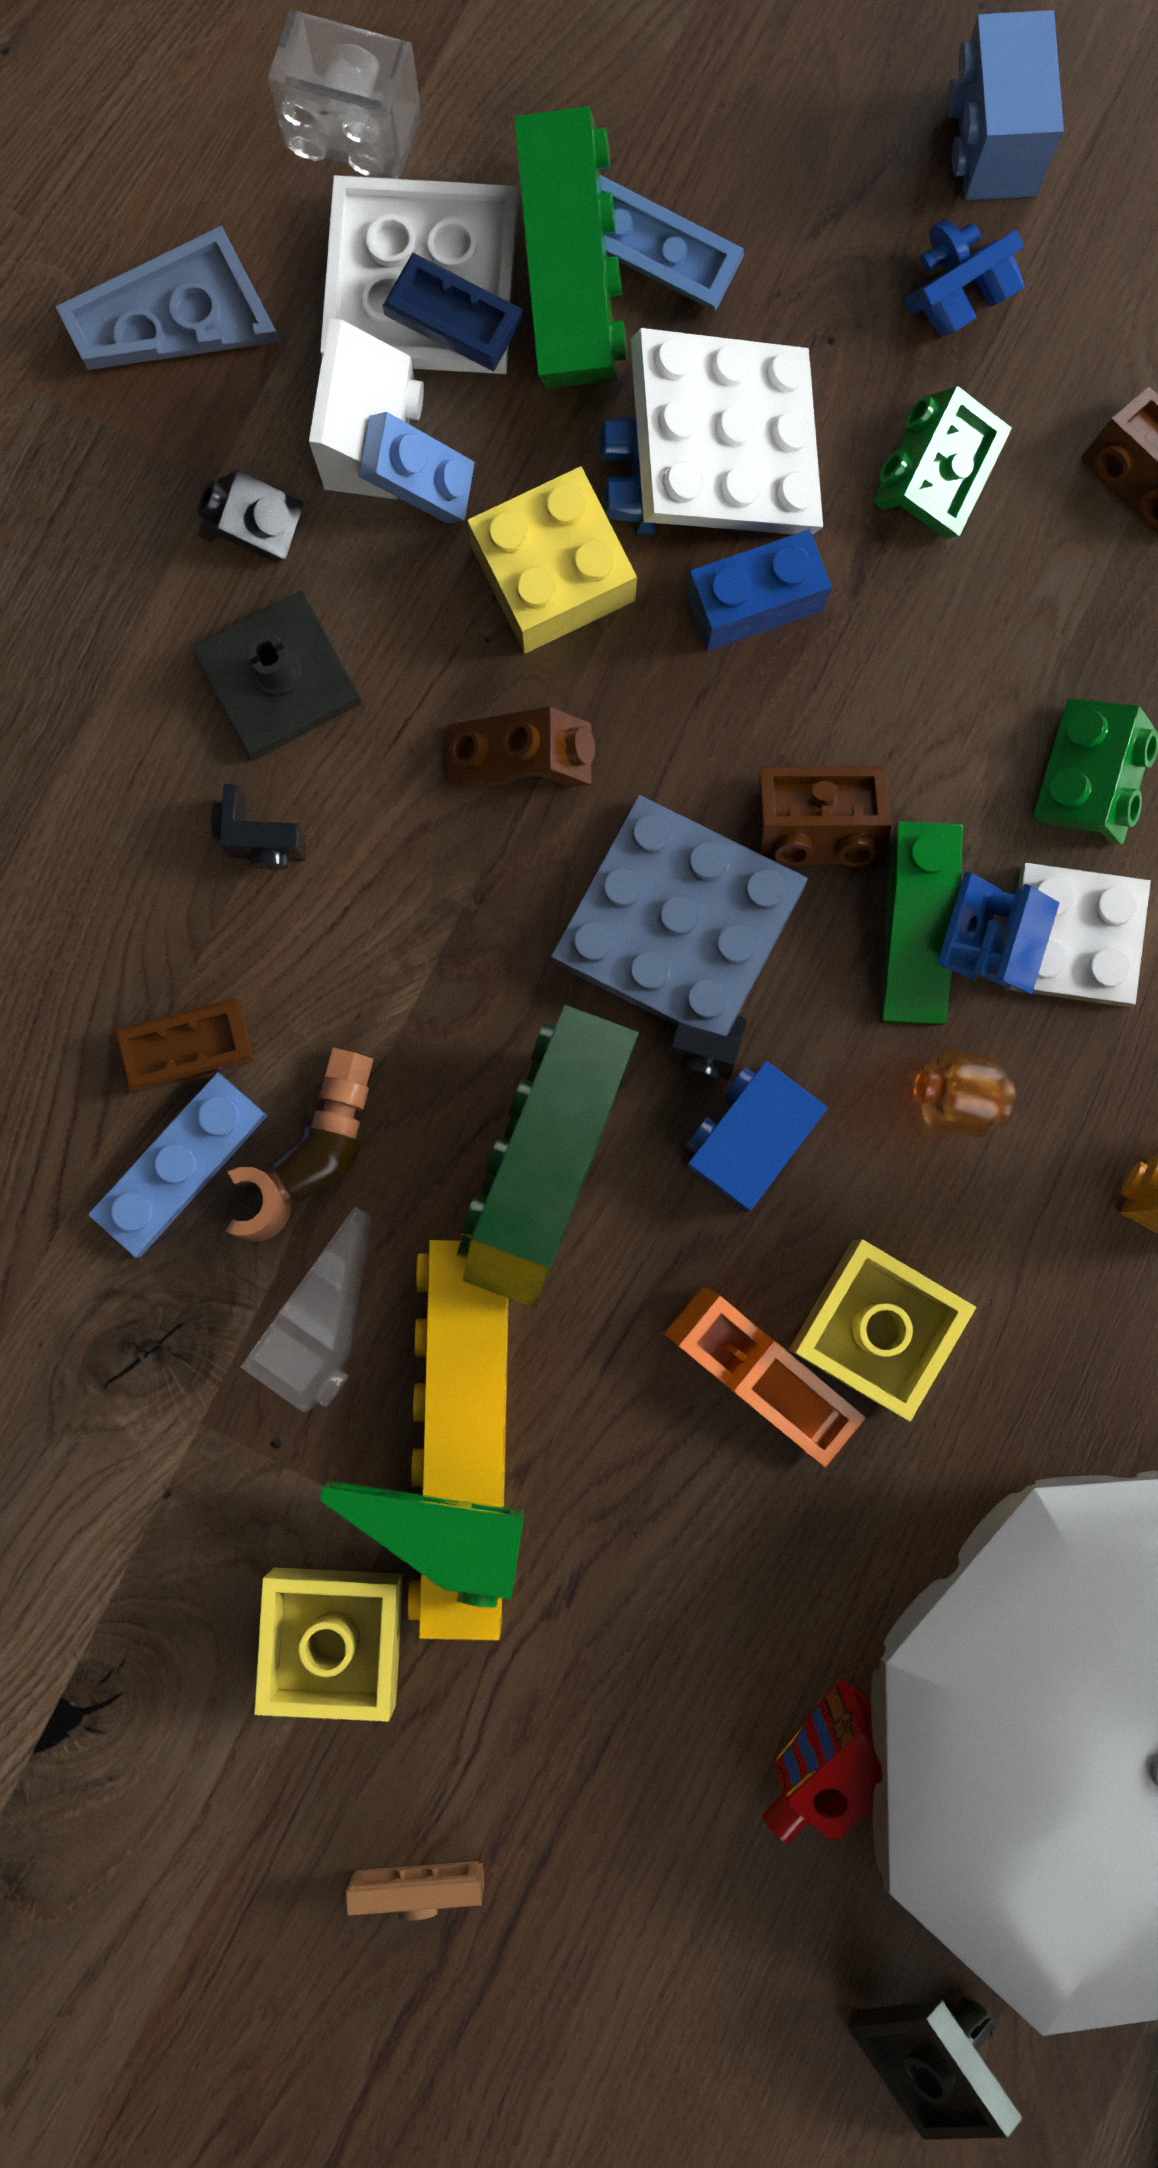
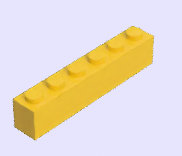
[408,1240,509,1640]

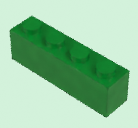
[514,106,627,389]

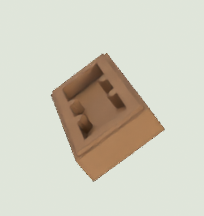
[346,1861,484,1921]

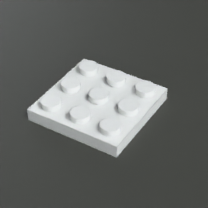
[320,175,518,374]
[630,328,823,535]

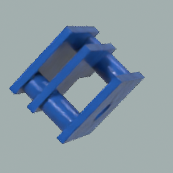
[937,871,1060,994]

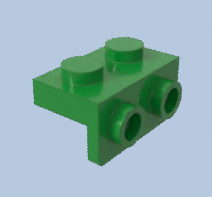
[1033,698,1158,845]

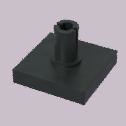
[192,590,362,761]
[848,1998,1022,2140]

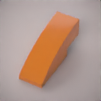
[664,1285,866,1468]

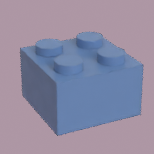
[948,10,1064,200]

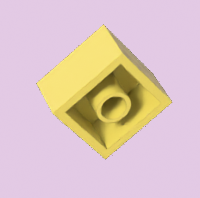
[467,466,637,654]
[788,1239,977,1422]
[255,1567,403,1722]

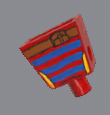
[762,1678,882,1844]

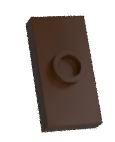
[113,998,255,1094]

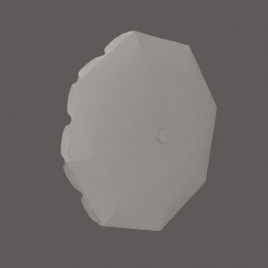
[871,1470,1158,2036]

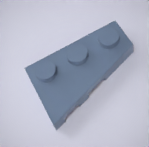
[55,226,280,370]

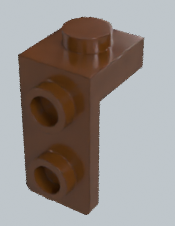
[446,706,595,788]

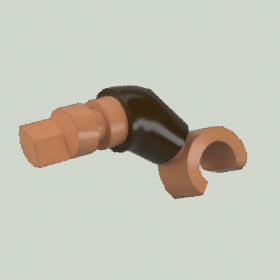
[225,1048,374,1241]

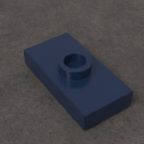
[382,252,523,372]

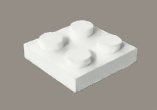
[1005,863,1151,1007]

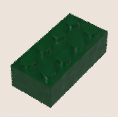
[457,1005,639,1309]

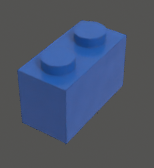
[687,529,832,652]
[684,1061,828,1213]

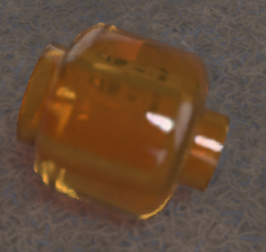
[914,1048,1015,1138]

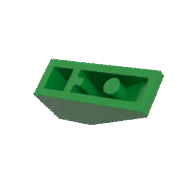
[881,821,963,1025]
[320,1481,525,1608]

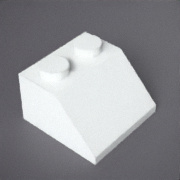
[309,318,424,500]

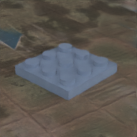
[551,795,808,1036]

